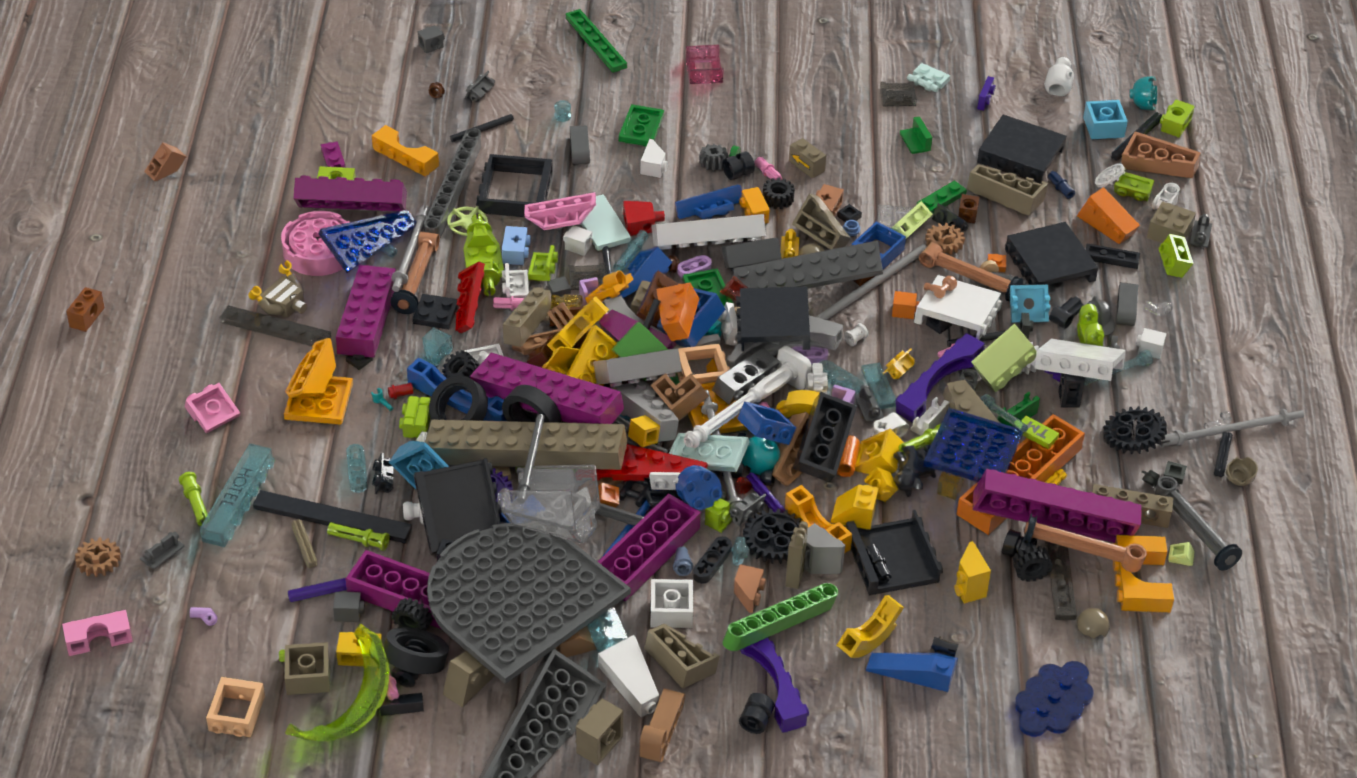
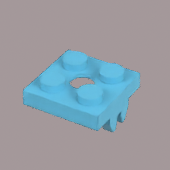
[1010,285,1051,323]

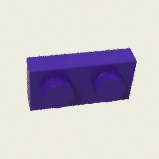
[977,76,996,111]

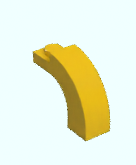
[547,296,609,352]
[776,390,819,418]
[836,595,904,658]

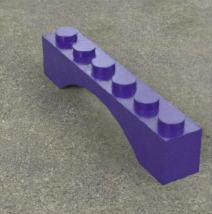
[895,333,985,423]
[740,637,809,733]

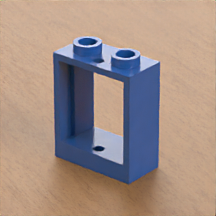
[851,221,906,269]
[737,401,796,445]

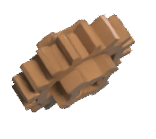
[925,223,965,255]
[75,537,121,577]

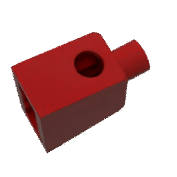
[623,201,665,236]

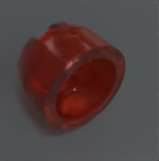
[735,477,752,494]

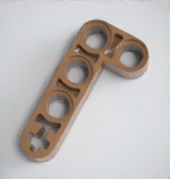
[640,688,686,762]

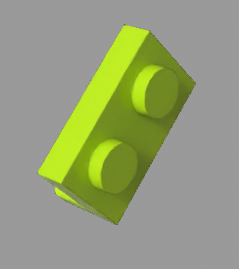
[1114,172,1154,201]
[528,245,558,281]

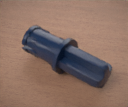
[1048,171,1075,199]

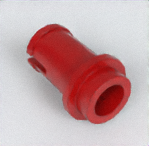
[388,382,413,400]

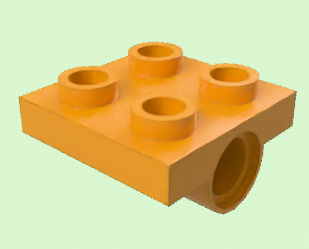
[585,270,634,303]

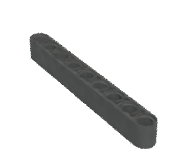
[424,128,481,238]

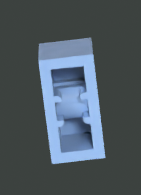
[502,226,531,265]

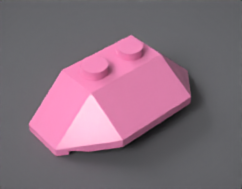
[525,192,596,230]

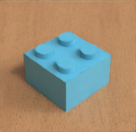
[1083,100,1128,139]

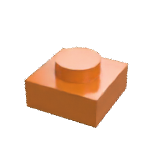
[987,254,1006,273]
[598,482,619,508]

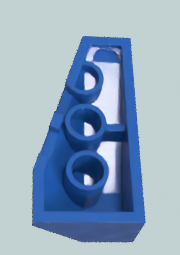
[866,653,958,692]

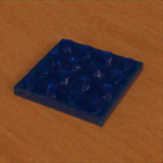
[923,408,1024,482]

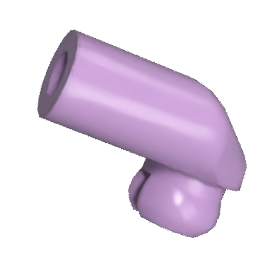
[190,607,217,626]

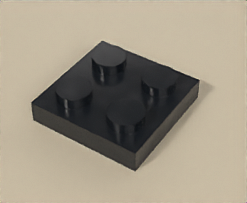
[413,294,458,330]

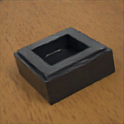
[837,204,862,222]

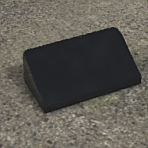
[379,692,424,716]

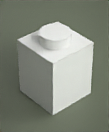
[563,225,592,256]
[1136,328,1166,359]

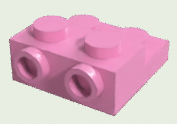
[184,383,240,434]

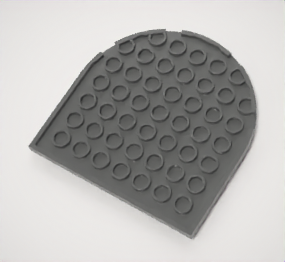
[428,523,631,684]

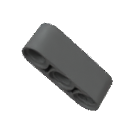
[570,125,590,164]
[1116,282,1139,326]

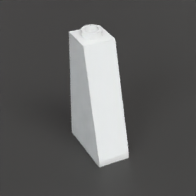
[598,635,659,717]

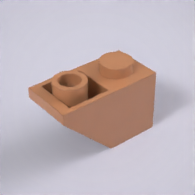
[144,142,187,181]
[734,564,766,613]

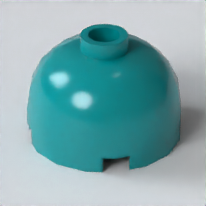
[1130,76,1158,110]
[742,436,780,475]

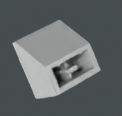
[804,523,845,574]

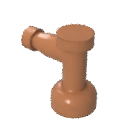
[924,276,957,298]

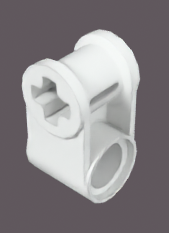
[1152,183,1180,210]
[872,412,909,438]

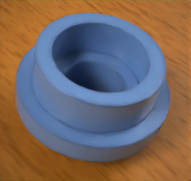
[843,220,861,236]

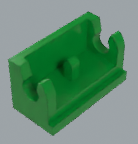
[997,392,1040,431]

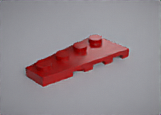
[455,261,485,334]

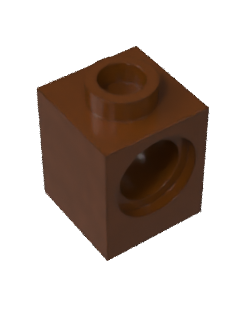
[958,194,980,224]

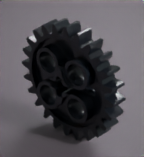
[1103,406,1167,454]
[743,508,801,564]

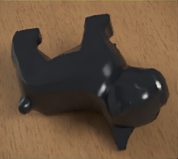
[893,444,936,497]

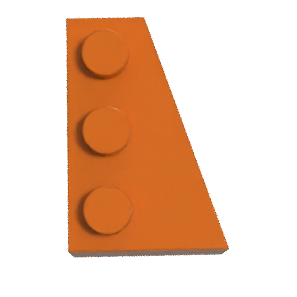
[1077,187,1140,244]
[657,282,699,341]

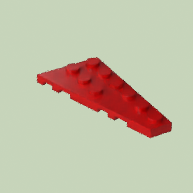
[575,444,708,481]

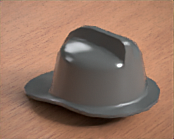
[1087,296,1115,336]

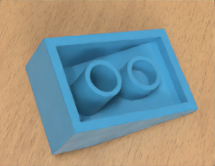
[389,441,449,489]

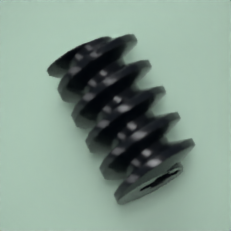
[392,639,430,688]

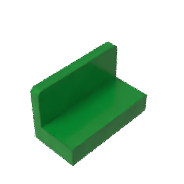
[900,116,933,154]

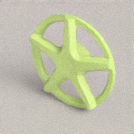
[447,207,488,236]

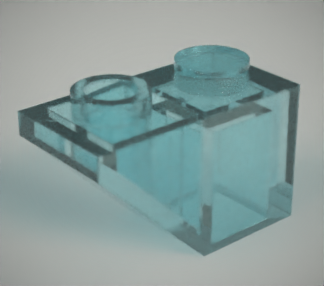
[422,327,453,366]

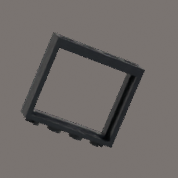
[476,154,553,217]

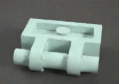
[907,63,950,92]

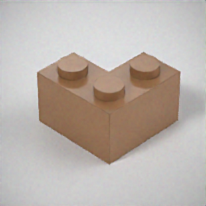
[651,373,709,420]

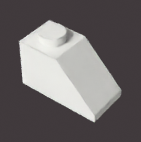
[640,139,668,178]

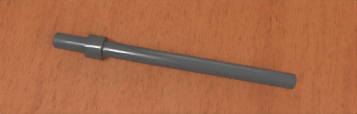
[518,414,545,503]

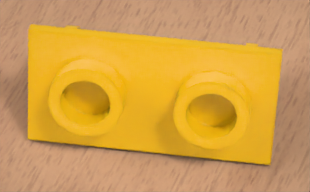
[781,229,799,259]
[882,348,915,379]

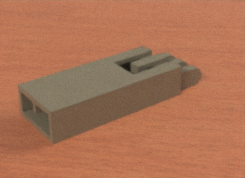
[785,521,808,589]

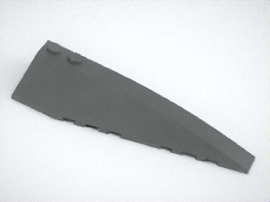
[479,649,606,778]

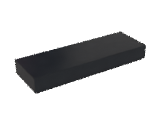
[1086,244,1140,269]

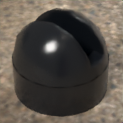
[760,470,775,486]

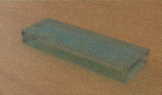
[861,362,896,409]

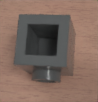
[333,592,365,622]

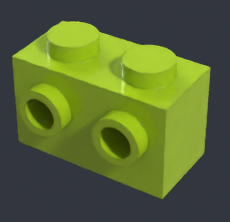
[1159,234,1193,278]

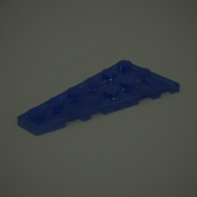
[318,210,417,273]

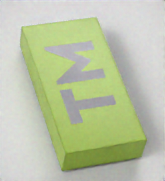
[1015,416,1059,449]

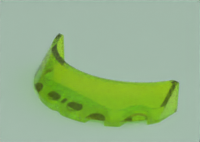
[285,624,390,741]

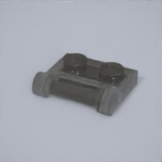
[880,81,917,107]
[568,263,606,290]

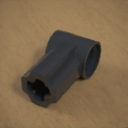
[1049,296,1084,329]

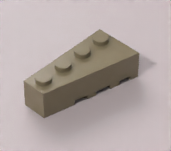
[967,164,1048,216]

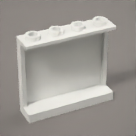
[914,275,1002,340]
[1035,339,1126,381]

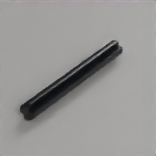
[1111,112,1162,161]

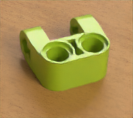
[1077,304,1104,346]

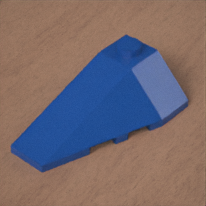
[608,247,672,299]

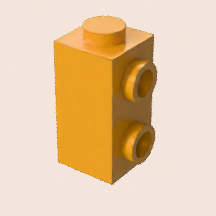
[739,187,770,224]

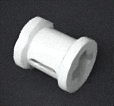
[844,323,869,346]

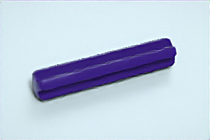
[745,472,786,513]
[288,578,347,602]

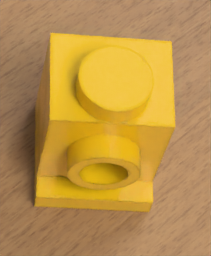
[864,467,898,502]

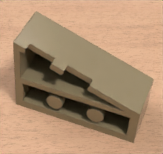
[792,193,850,250]
[943,380,1002,444]
[443,651,495,707]

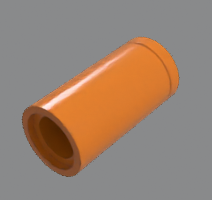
[837,435,860,477]

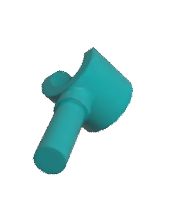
[371,388,393,411]

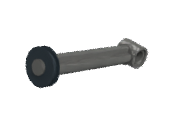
[1155,476,1242,571]

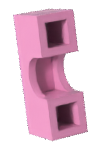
[62,610,133,656]

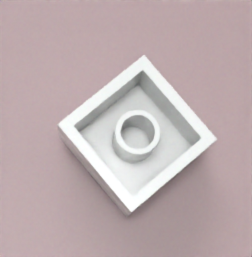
[651,579,693,628]

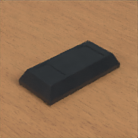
[644,490,687,508]

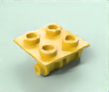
[542,346,580,375]

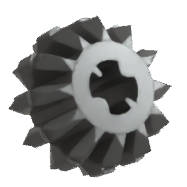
[699,144,729,172]

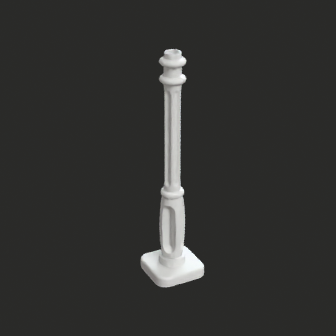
[684,346,812,448]

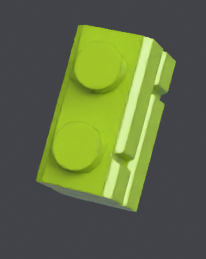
[399,396,430,438]

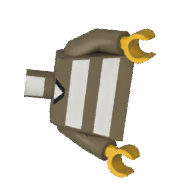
[248,260,307,318]

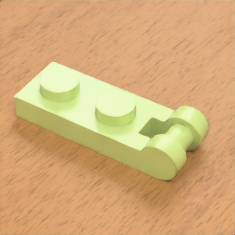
[890,201,933,238]

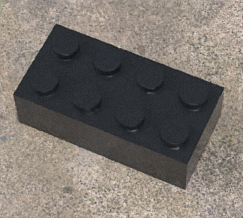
[793,392,857,482]

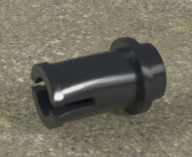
[931,636,959,657]

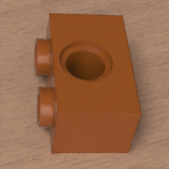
[66,287,105,332]

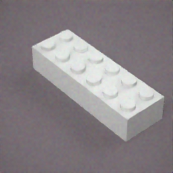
[652,214,766,249]

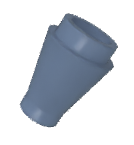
[673,547,693,576]

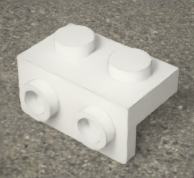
[502,263,529,298]
[719,302,738,346]
[649,472,680,490]

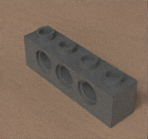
[712,347,780,404]

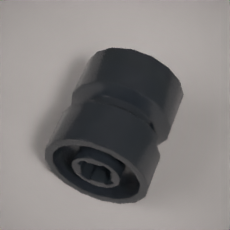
[722,151,755,180]
[1001,529,1038,557]
[739,693,775,734]

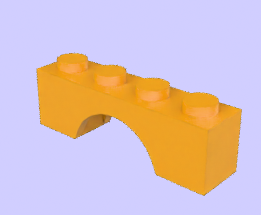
[372,125,439,177]
[785,485,852,553]

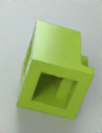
[705,498,733,533]

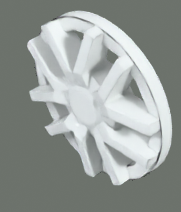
[1095,164,1126,188]

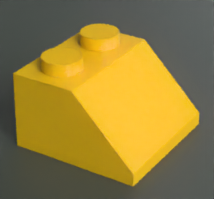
[855,429,904,474]
[831,485,878,530]
[954,541,991,604]

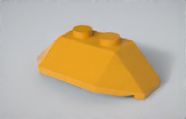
[285,338,336,398]

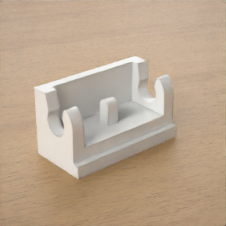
[910,397,949,436]

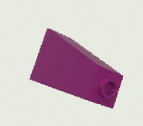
[599,309,676,350]

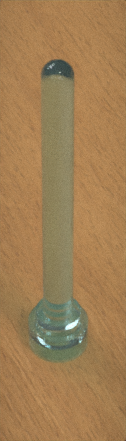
[1084,350,1153,386]
[980,394,1028,432]

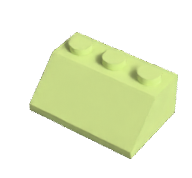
[971,324,1037,392]

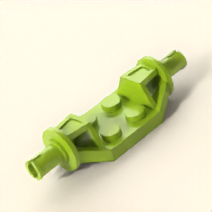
[463,214,504,296]

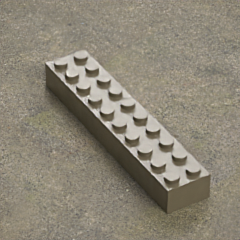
[425,420,627,470]

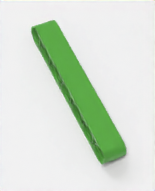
[723,583,838,651]

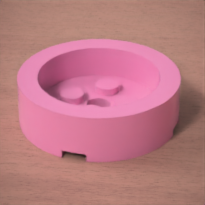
[281,211,356,276]

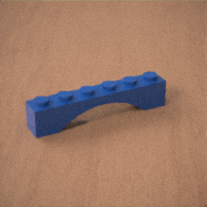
[407,357,507,421]

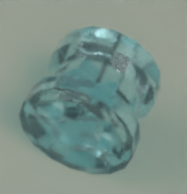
[554,100,571,122]

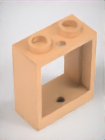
[677,344,730,384]
[206,677,265,737]

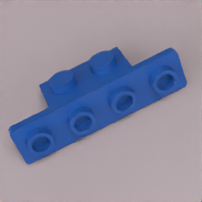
[675,184,742,220]

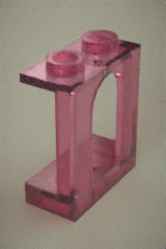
[685,45,724,84]

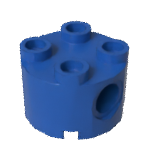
[676,465,722,510]

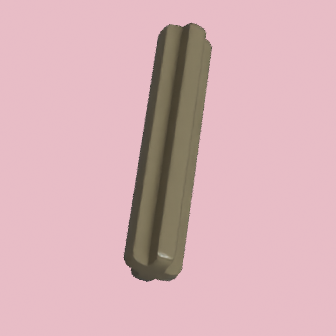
[291,519,317,569]

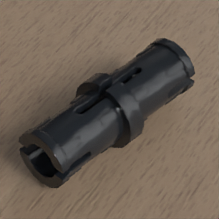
[865,544,892,583]

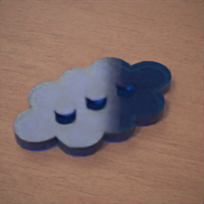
[1015,661,1094,737]

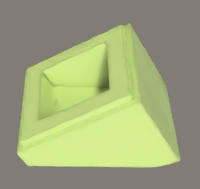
[1168,542,1195,566]

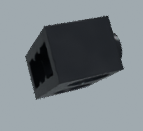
[1058,373,1085,408]

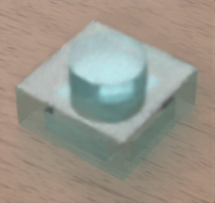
[732,536,749,566]

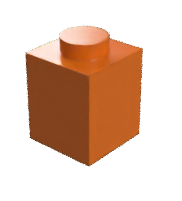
[892,291,920,319]

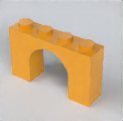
[1112,535,1174,613]

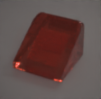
[720,276,748,300]

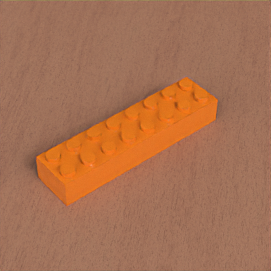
[956,414,1085,535]

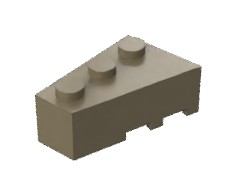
[644,623,720,689]

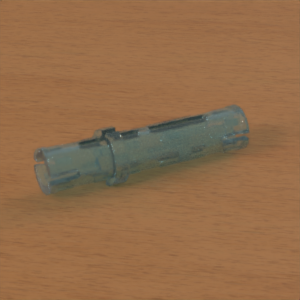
[613,230,649,272]

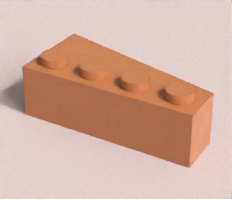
[1121,131,1201,178]

